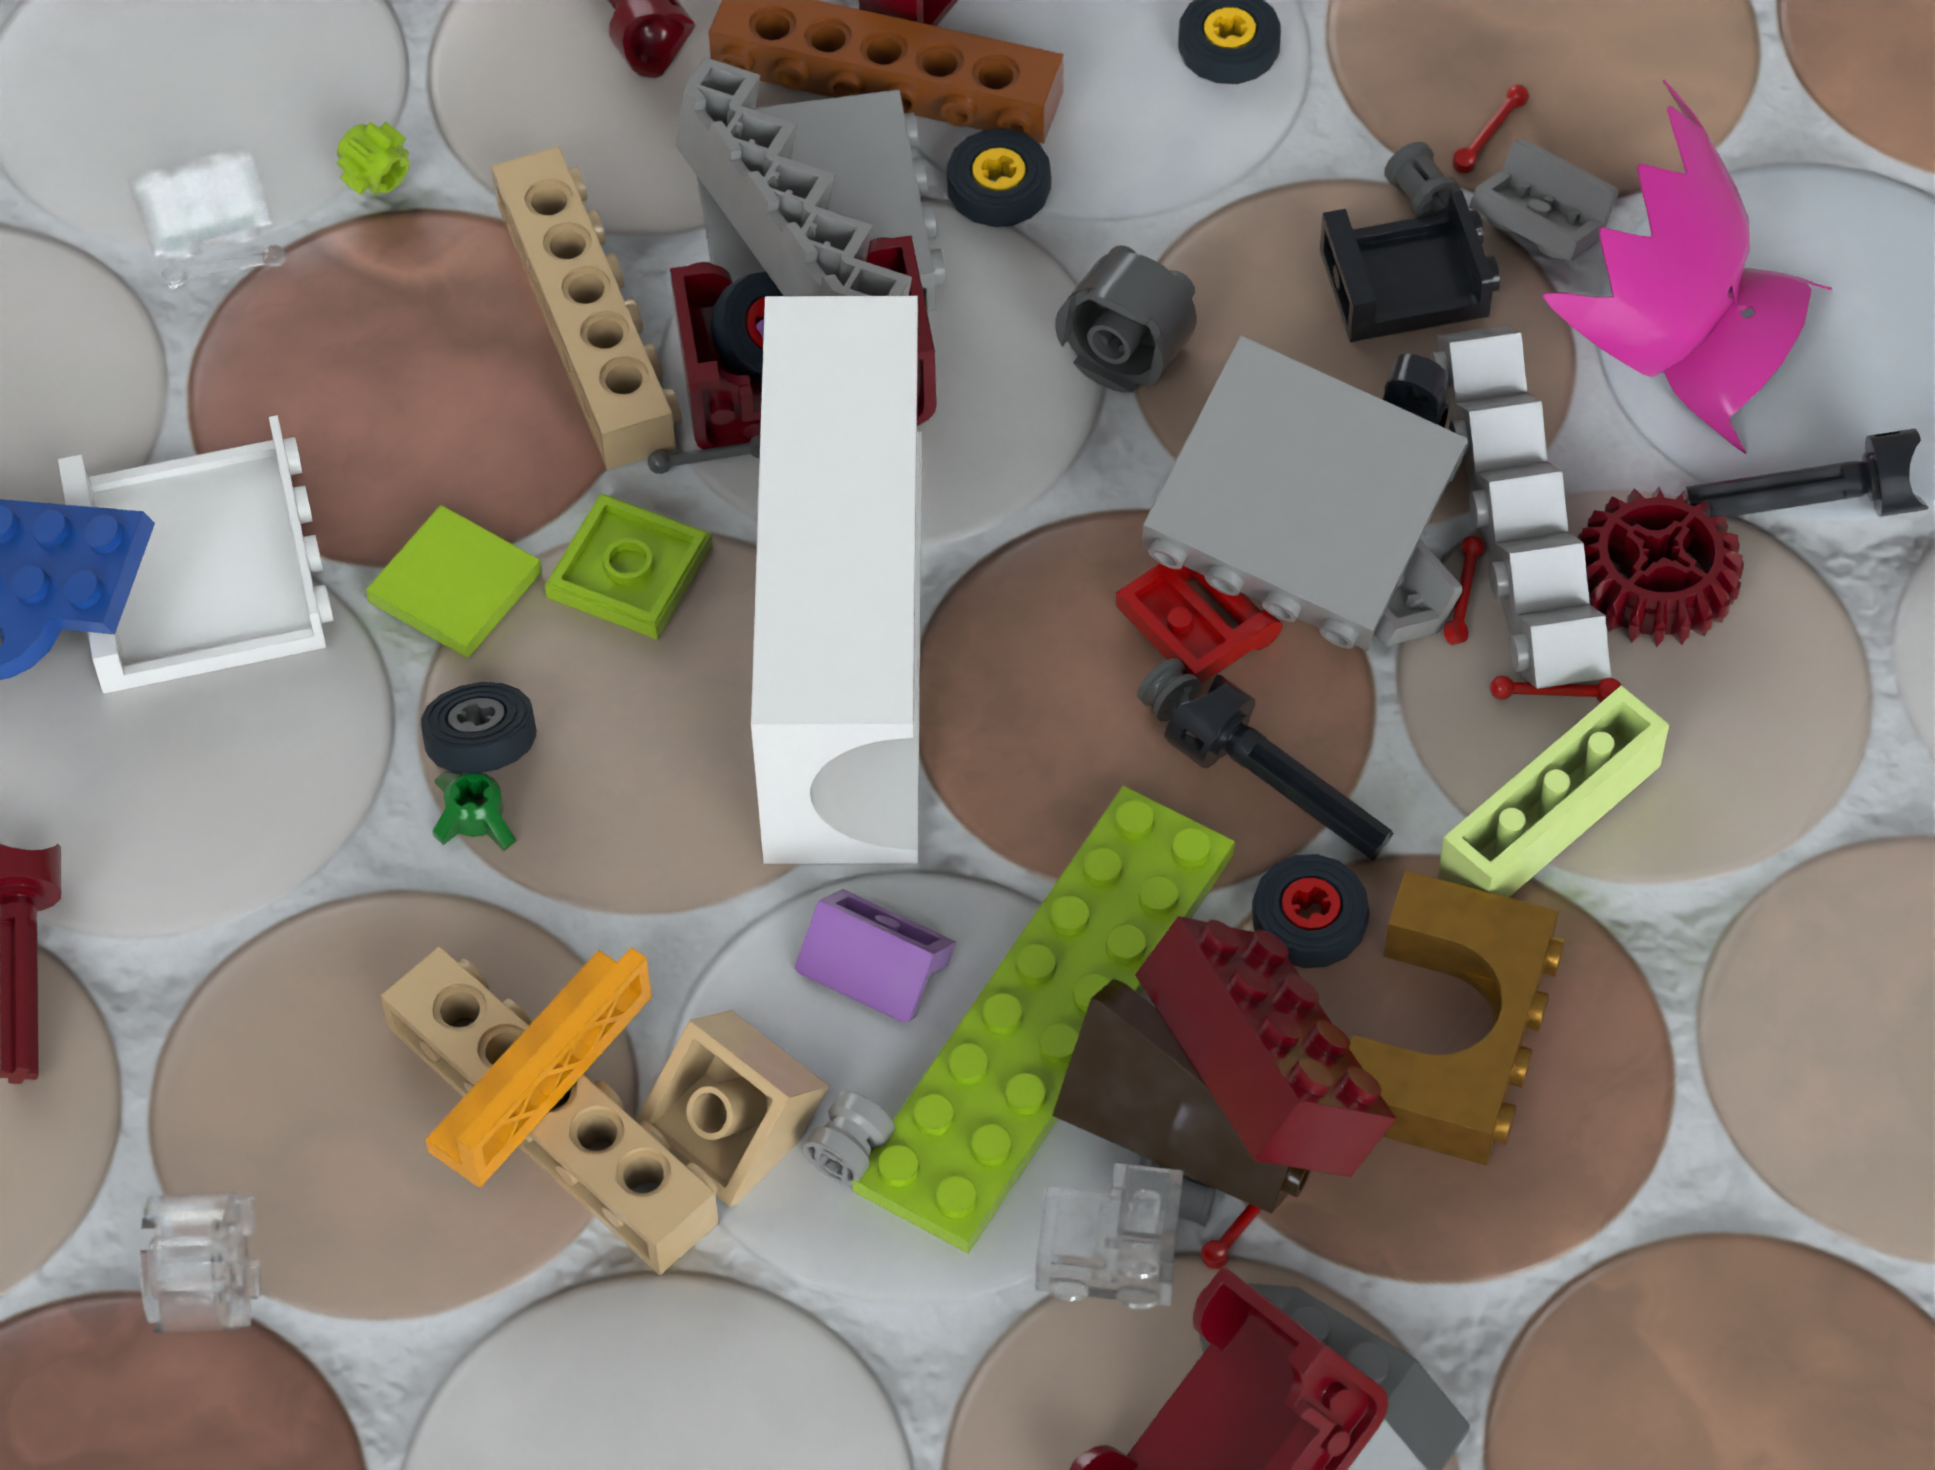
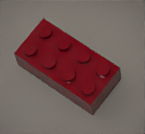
[1135,916,1397,1177]

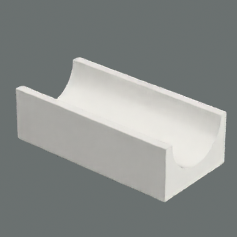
[751,296,922,864]

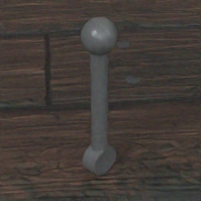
[648,435,760,474]

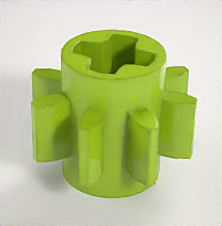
[337,122,410,195]

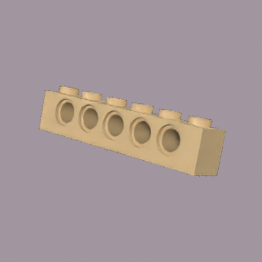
[491,146,682,470]
[380,946,719,1276]

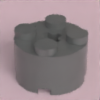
[1055,245,1197,392]

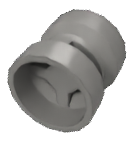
[803,1091,895,1186]

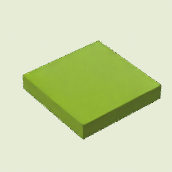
[544,493,712,640]
[366,505,542,658]

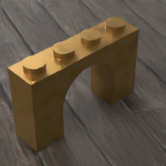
[1349,870,1565,1166]

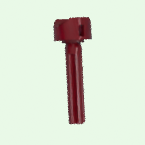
[608,0,696,78]
[0,844,61,1084]

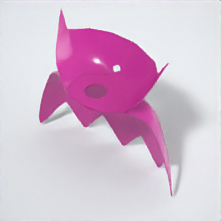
[1542,79,1832,454]

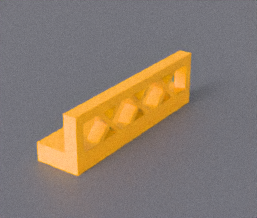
[425,947,652,1188]

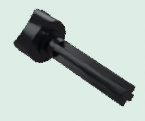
[1686,428,1929,518]
[1164,674,1394,861]

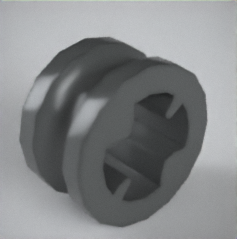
[1137,658,1201,721]

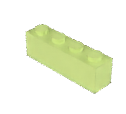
[1437,685,1669,897]

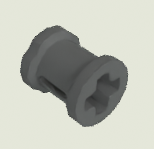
[1384,141,1460,218]

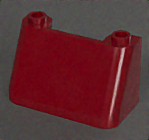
[670,235,937,449]
[1069,1265,1388,1470]

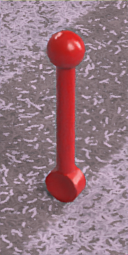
[1453,84,1529,174]
[1443,535,1485,645]
[1490,675,1622,703]
[1201,1204,1262,1269]

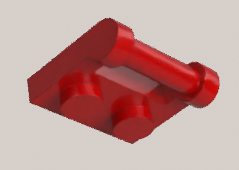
[1116,564,1283,684]

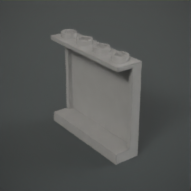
[697,90,945,311]
[1141,335,1468,651]

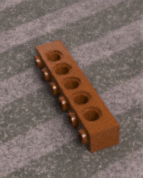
[708,0,1064,144]

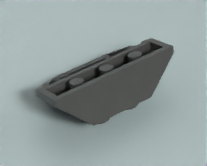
[1199,1283,1470,1470]

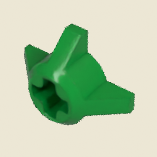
[432,771,516,851]

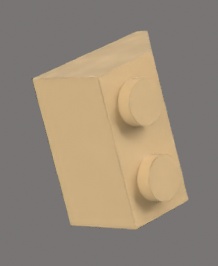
[635,1010,830,1207]

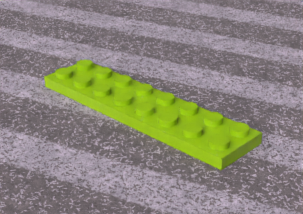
[852,785,1235,1253]

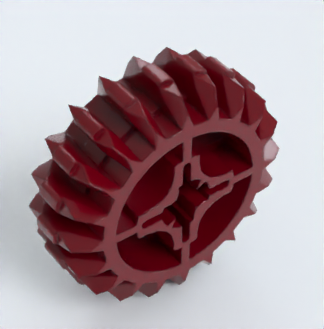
[1577,486,1744,647]

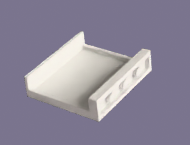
[58,415,334,694]

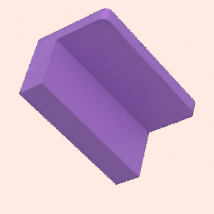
[795,889,957,1023]

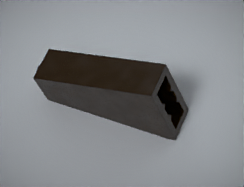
[1052,979,1311,1214]

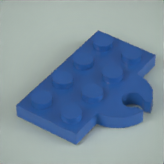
[0,499,155,680]

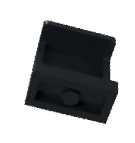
[1320,190,1500,342]

